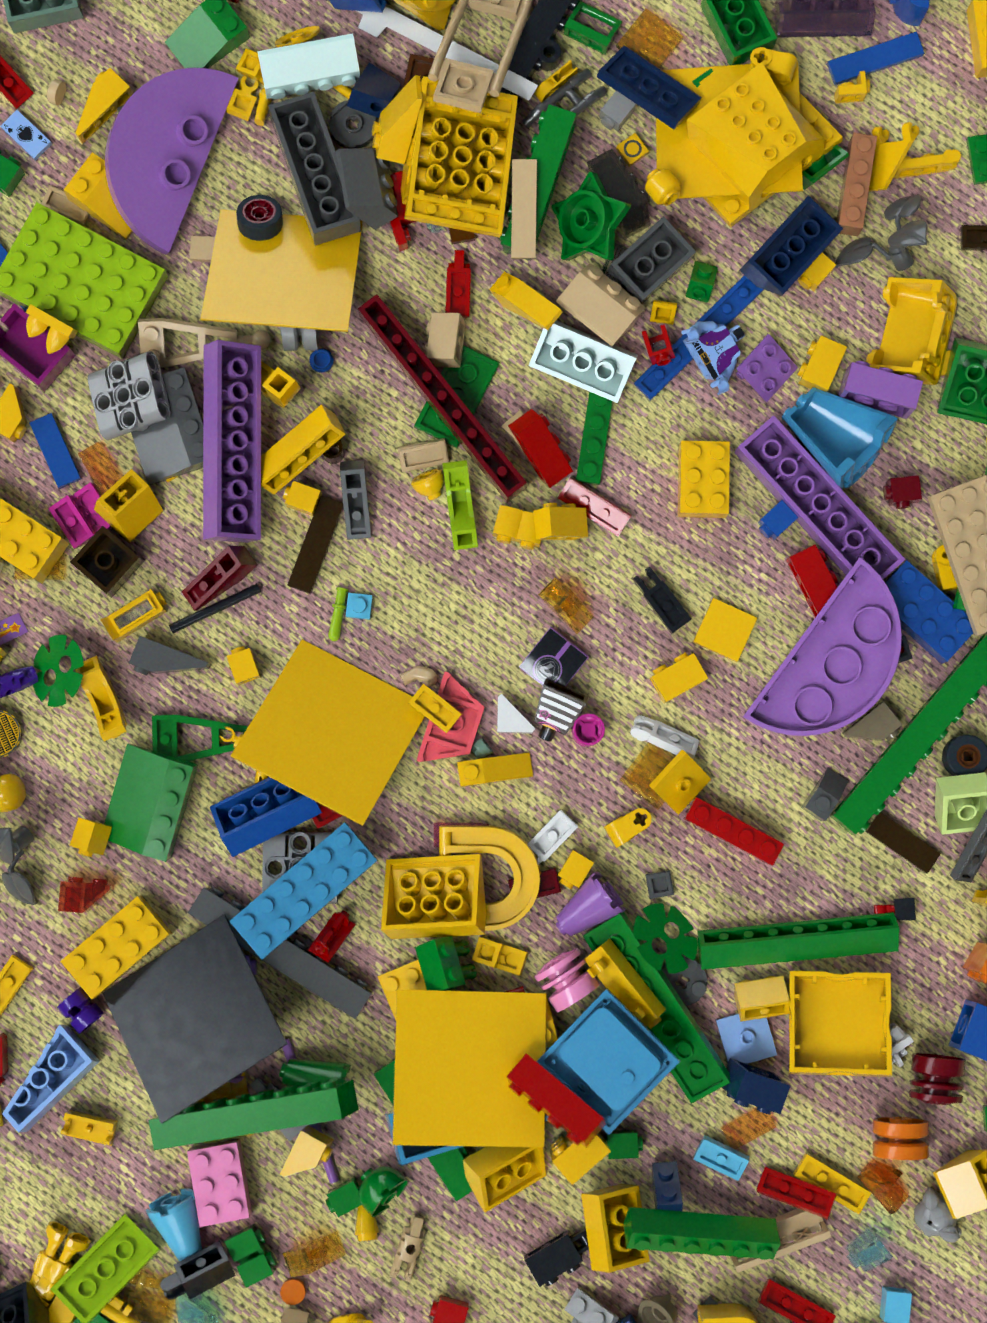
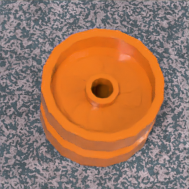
[873,1116,929,1160]

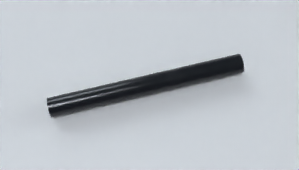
[169,584,261,633]

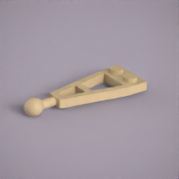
[138,318,271,368]

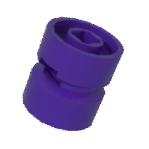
[57,987,104,1034]

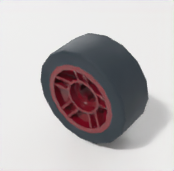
[236,195,283,241]

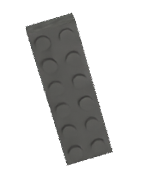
[268,92,360,245]

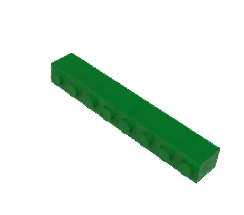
[697,913,899,970]

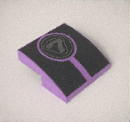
[519,626,589,687]

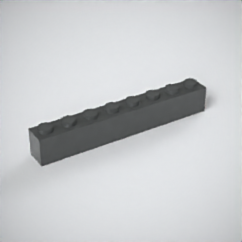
[188,886,372,1019]

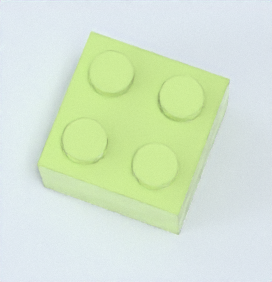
[935,772,987,835]

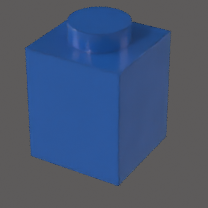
[758,500,798,540]

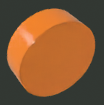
[280,1278,306,1305]

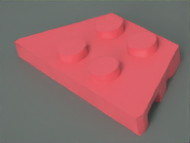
[416,671,484,762]

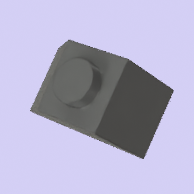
[801,767,848,821]

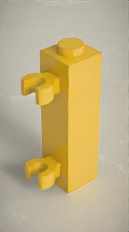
[584,938,666,1029]

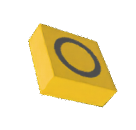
[616,133,649,167]

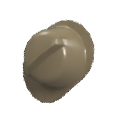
[636,1294,678,1323]

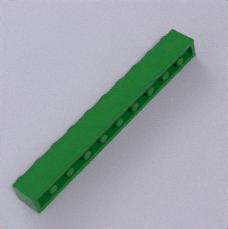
[830,632,987,835]

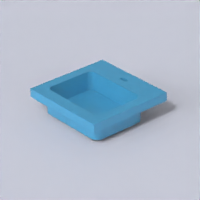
[537,989,680,1135]

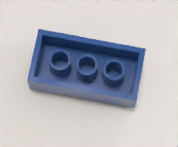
[885,560,973,664]
[210,777,322,857]

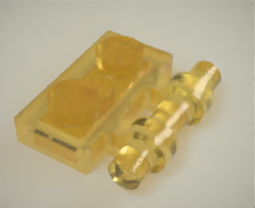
[122,1272,175,1323]

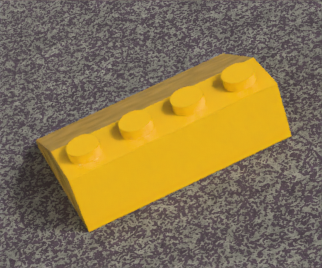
[381,854,486,939]

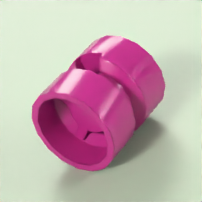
[571,713,605,747]

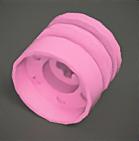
[534,948,600,1012]

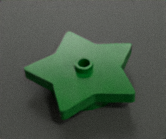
[551,172,631,261]

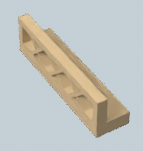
[730,1208,831,1273]

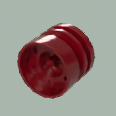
[909,1053,966,1105]

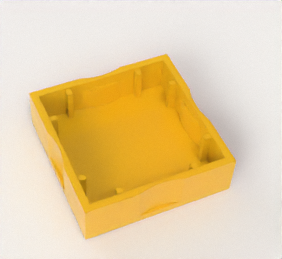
[789,971,892,1077]

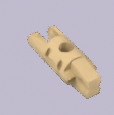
[389,1214,425,1282]

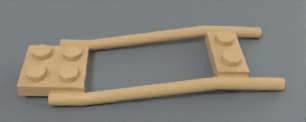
[428,0,533,113]

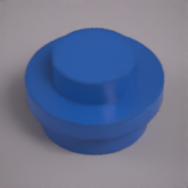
[309,348,334,373]

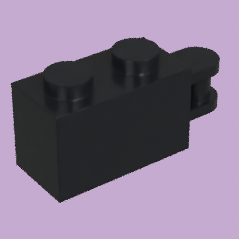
[524,1228,589,1287]
[160,1241,236,1300]

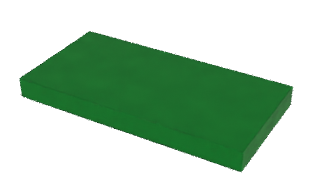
[414,345,500,449]

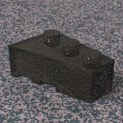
[587,149,650,239]

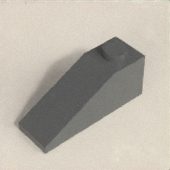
[340,460,371,540]
[129,636,211,676]

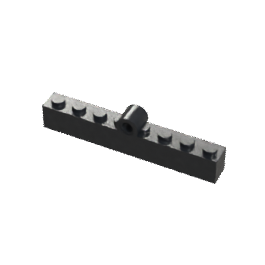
[500,0,580,111]

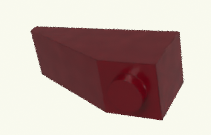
[182,546,258,611]

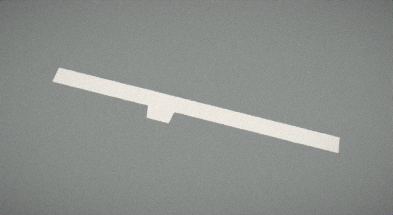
[357,6,538,101]

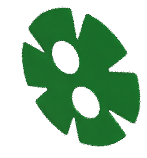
[33,635,84,707]
[633,903,698,974]

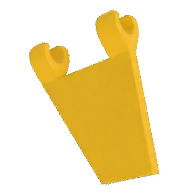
[869,122,920,192]

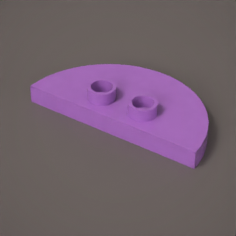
[105,68,238,255]
[743,557,902,736]

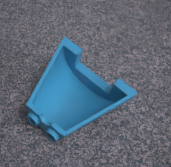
[782,387,898,488]

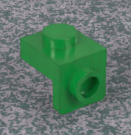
[685,261,718,303]

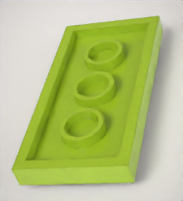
[51,1214,160,1323]

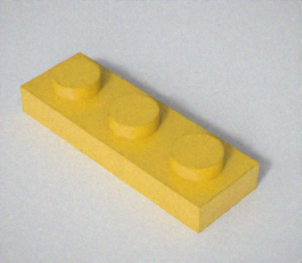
[793,1152,871,1214]

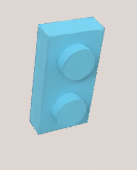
[693,1135,749,1181]

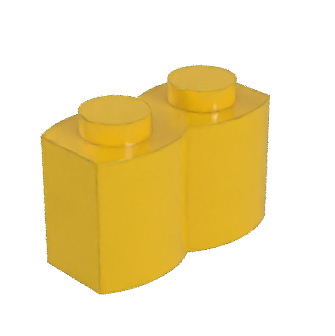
[492,505,541,550]

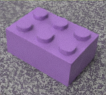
[838,361,923,419]

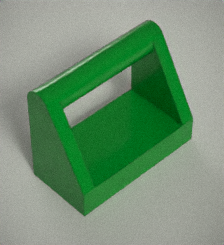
[564,0,623,55]

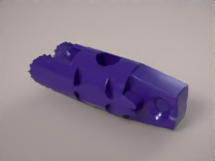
[0,666,38,698]

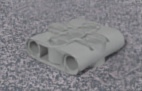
[88,351,171,440]
[262,832,338,904]

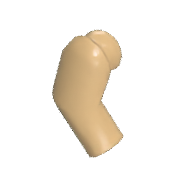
[400,666,437,686]

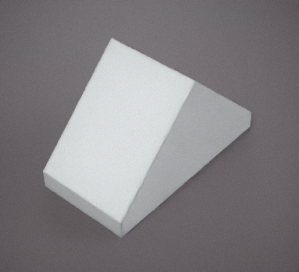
[497,694,535,734]

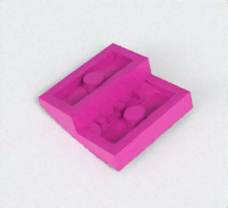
[48,482,112,549]

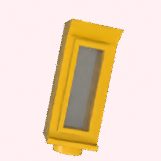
[100,589,167,643]

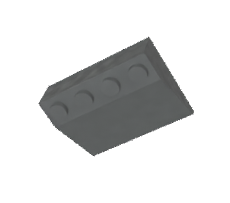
[131,368,203,486]

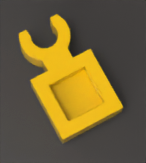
[226,75,259,122]

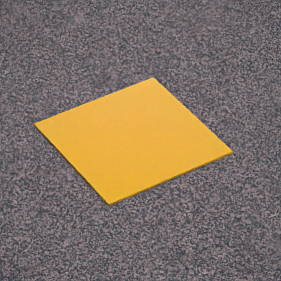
[656,61,803,199]
[200,209,363,332]
[230,639,425,826]
[393,989,546,1147]

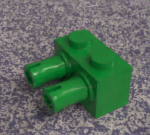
[415,936,477,991]

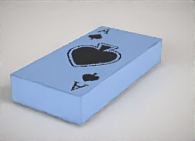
[0,110,52,161]

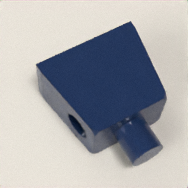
[347,63,401,118]

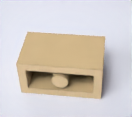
[424,313,466,368]

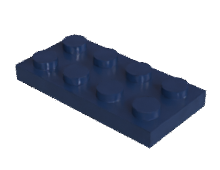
[597,46,702,130]

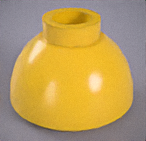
[411,469,444,500]

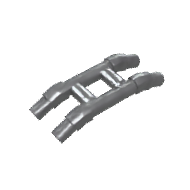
[522,69,607,128]

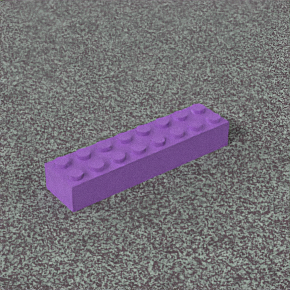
[203,340,261,543]
[734,415,906,579]

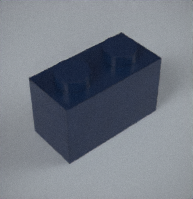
[652,1161,683,1211]

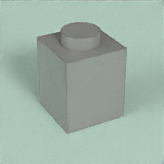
[599,91,637,132]

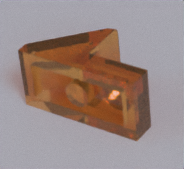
[857,1159,909,1215]

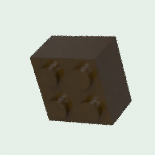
[70,526,144,598]

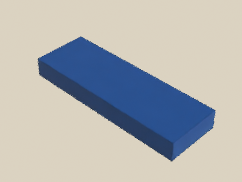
[29,413,81,489]

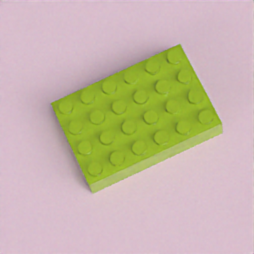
[0,202,168,359]

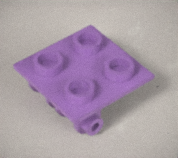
[736,334,798,402]

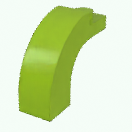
[442,460,478,550]

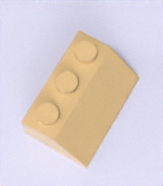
[556,263,646,347]

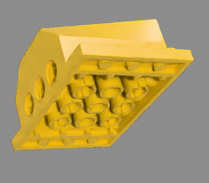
[687,62,843,228]
[401,76,518,238]

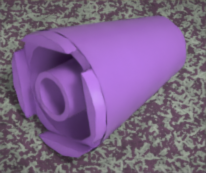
[556,871,626,936]

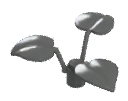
[835,194,928,271]
[0,826,37,905]

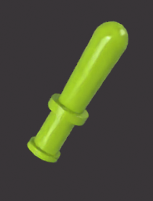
[328,587,349,641]

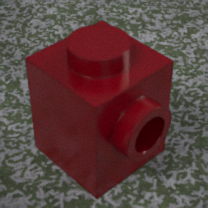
[883,475,922,509]

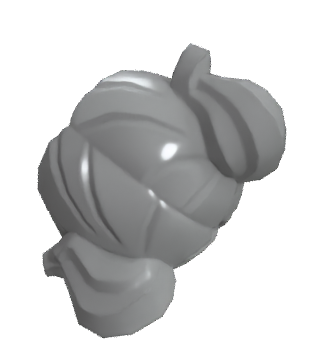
[914,1187,962,1242]

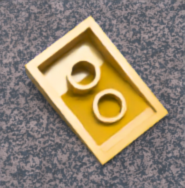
[372,75,422,164]
[64,152,133,240]

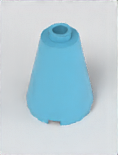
[146,1188,202,1261]

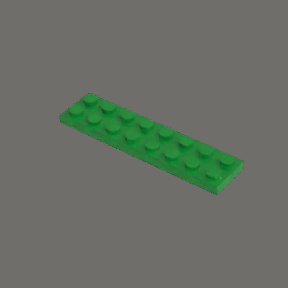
[583,912,730,1104]

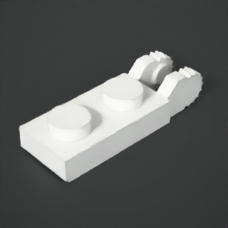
[630,715,700,759]
[528,810,578,864]

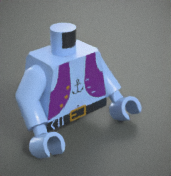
[681,321,745,395]

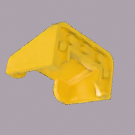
[866,277,957,385]

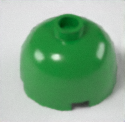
[359,1166,408,1217]

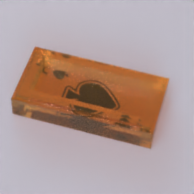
[78,442,121,495]
[720,1109,776,1149]

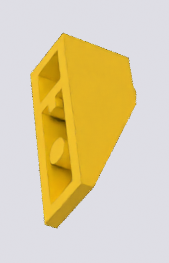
[75,68,133,144]
[489,271,563,330]
[457,752,533,787]

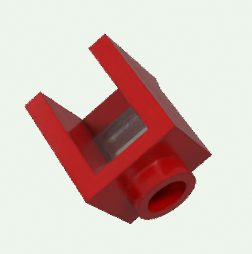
[642,324,676,366]

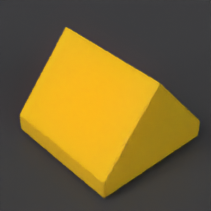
[650,300,677,325]

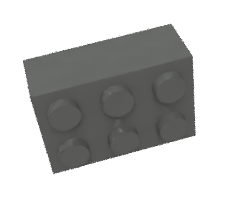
[608,216,696,304]

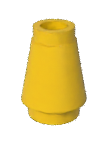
[355,1205,380,1241]

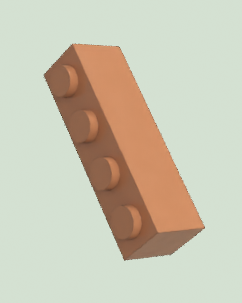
[836,132,877,237]

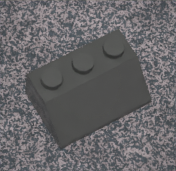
[336,148,398,230]

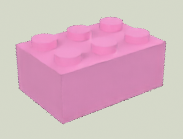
[187,1138,252,1227]

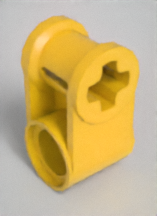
[749,47,798,85]
[604,808,652,848]

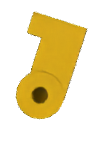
[932,545,957,592]

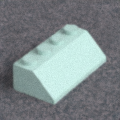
[257,33,360,100]
[529,321,638,403]

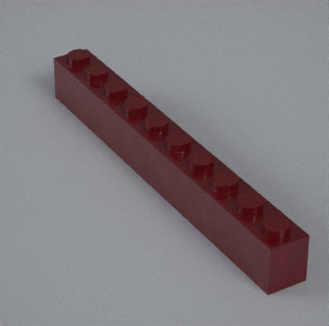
[358,294,527,503]

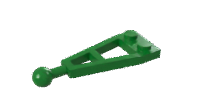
[152,715,248,761]

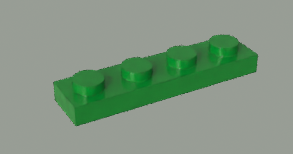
[576,391,612,485]

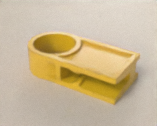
[534,60,578,103]

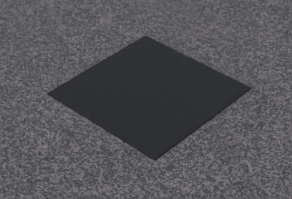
[103,915,287,1124]

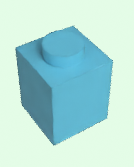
[880,1286,912,1323]

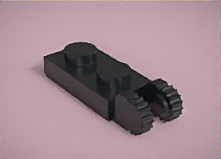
[633,567,692,634]

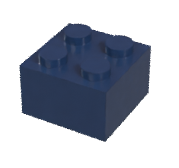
[722,1058,791,1115]

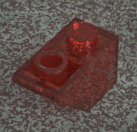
[58,877,114,913]

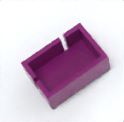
[0,304,76,392]

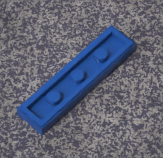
[827,31,924,86]

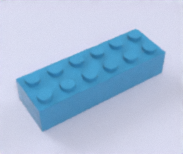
[229,822,378,959]

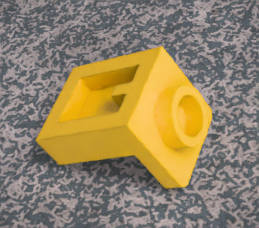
[834,71,870,103]

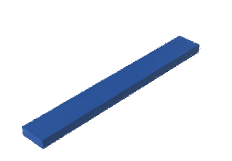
[634,275,764,401]

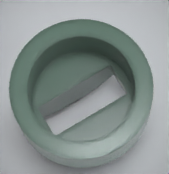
[472,737,493,759]

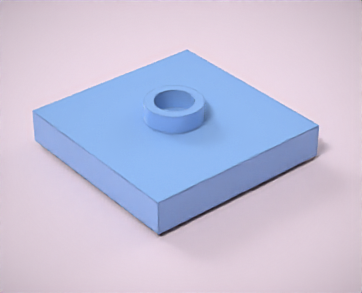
[716,1013,777,1064]

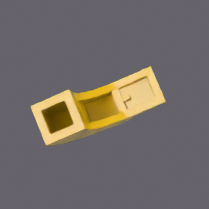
[261,361,301,408]
[75,655,127,741]

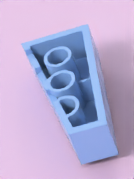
[2,1024,100,1133]

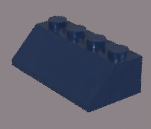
[739,195,843,296]

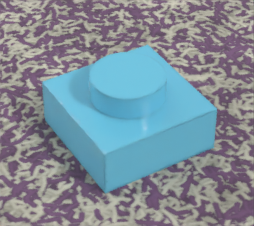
[345,593,373,620]

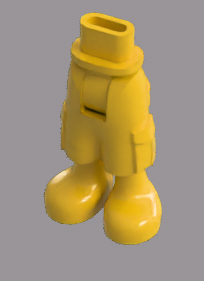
[29,1221,91,1307]

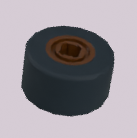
[942,734,987,776]

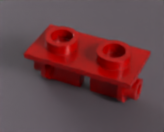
[308,910,356,963]

